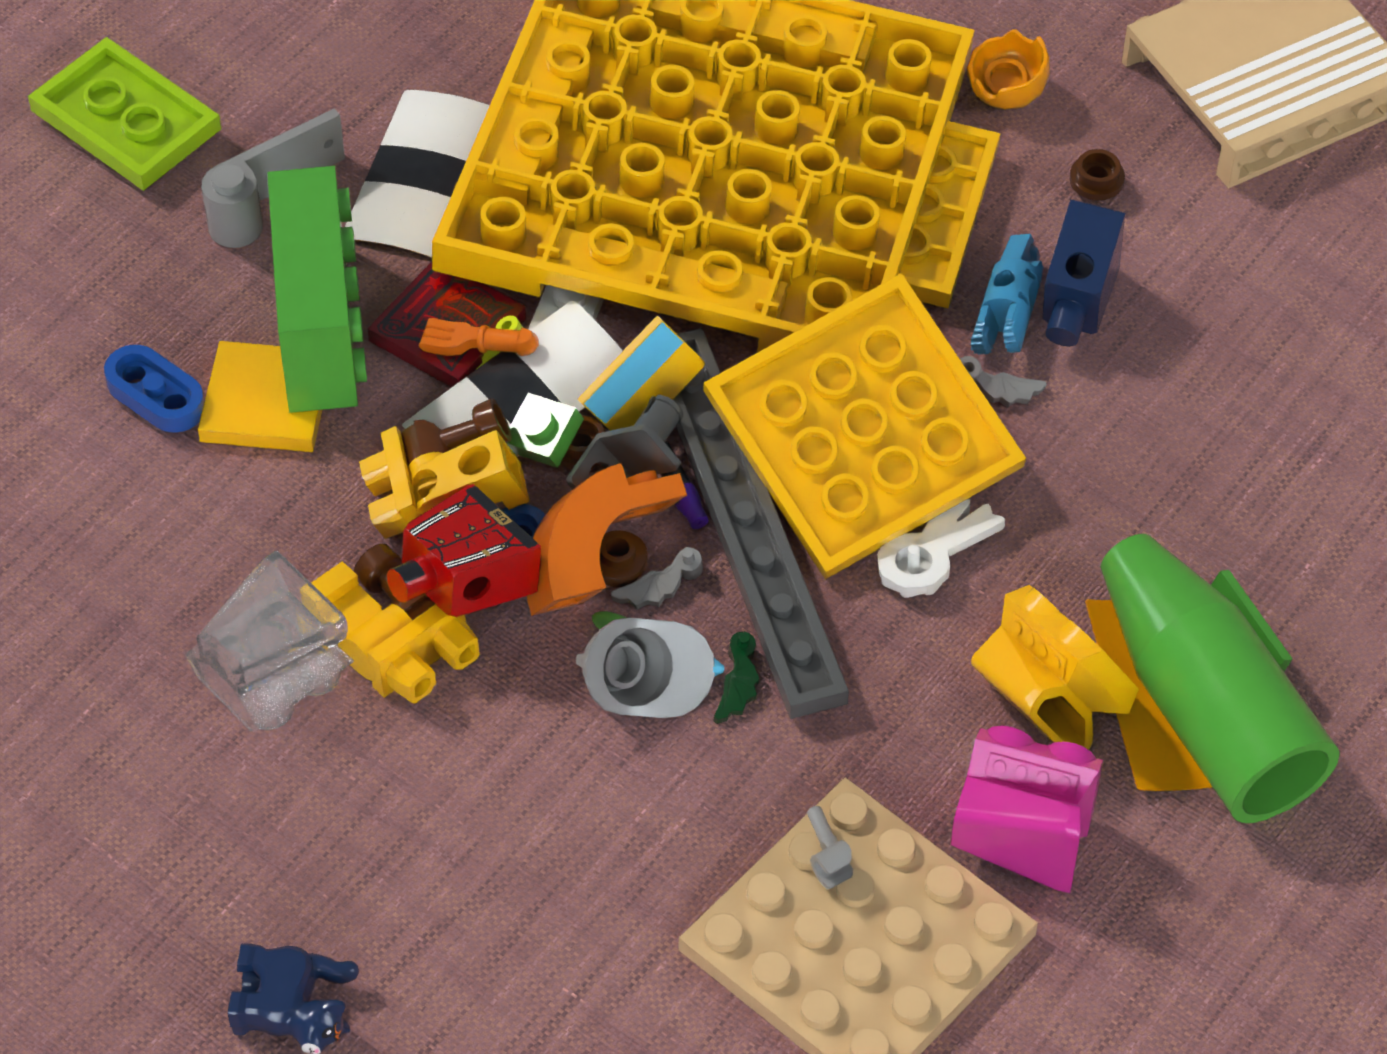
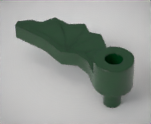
[713,631,759,724]

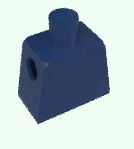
[1042,199,1126,347]

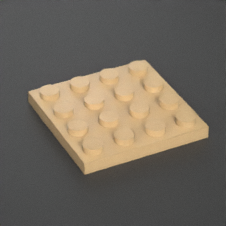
[679,777,1038,1054]

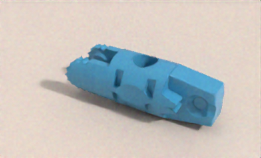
[970,234,1044,355]

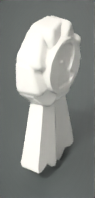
[877,499,1005,598]

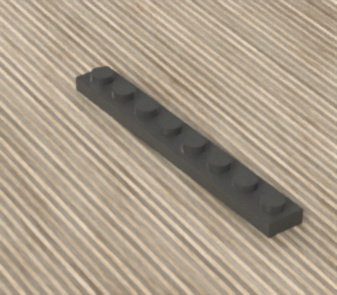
[673,328,849,719]

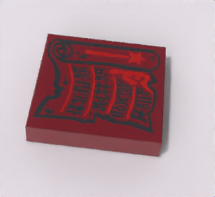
[367,262,526,387]

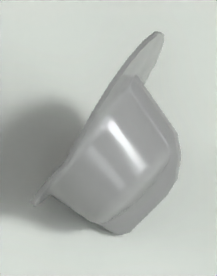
[575,617,715,718]

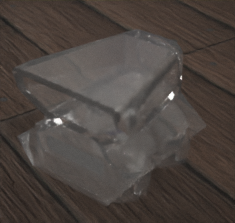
[185,551,354,732]

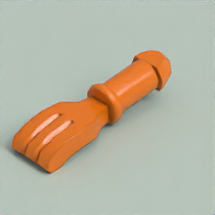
[418,318,539,356]

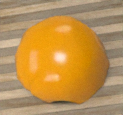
[967,29,1050,110]

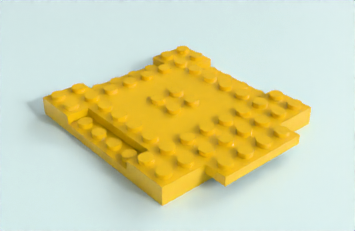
[432,0,1001,352]

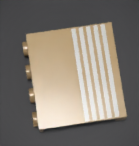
[1122,0,1387,189]

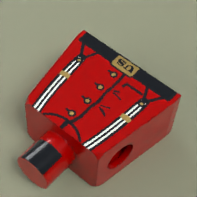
[387,484,541,617]

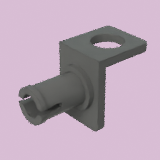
[566,395,683,490]

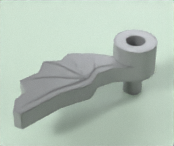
[960,356,1047,408]
[611,547,703,610]

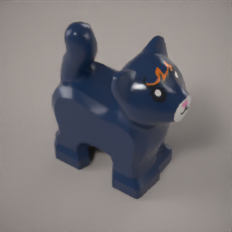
[228,943,359,1054]

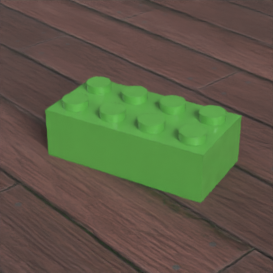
[267,166,367,413]

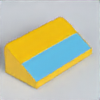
[577,316,705,431]

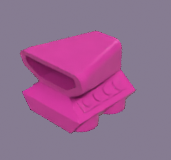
[951,726,1103,894]

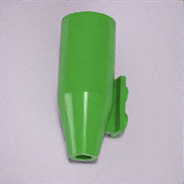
[1101,534,1340,823]

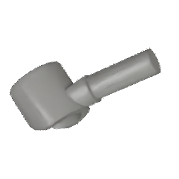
[807,806,853,889]

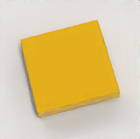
[198,341,322,452]

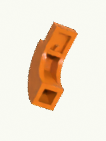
[527,463,687,616]

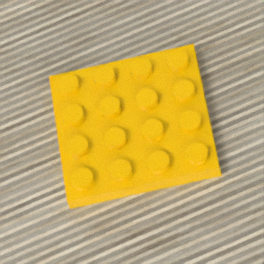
[703,273,1026,580]

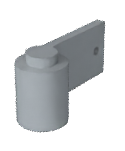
[201,108,345,248]

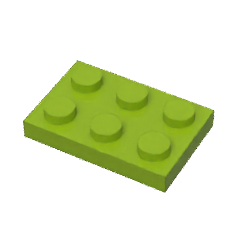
[28,37,221,191]

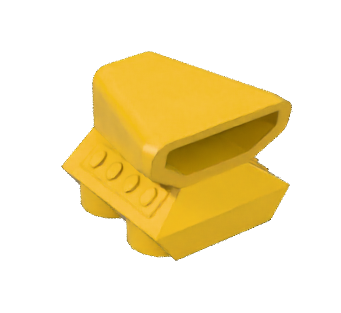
[971,585,1139,750]

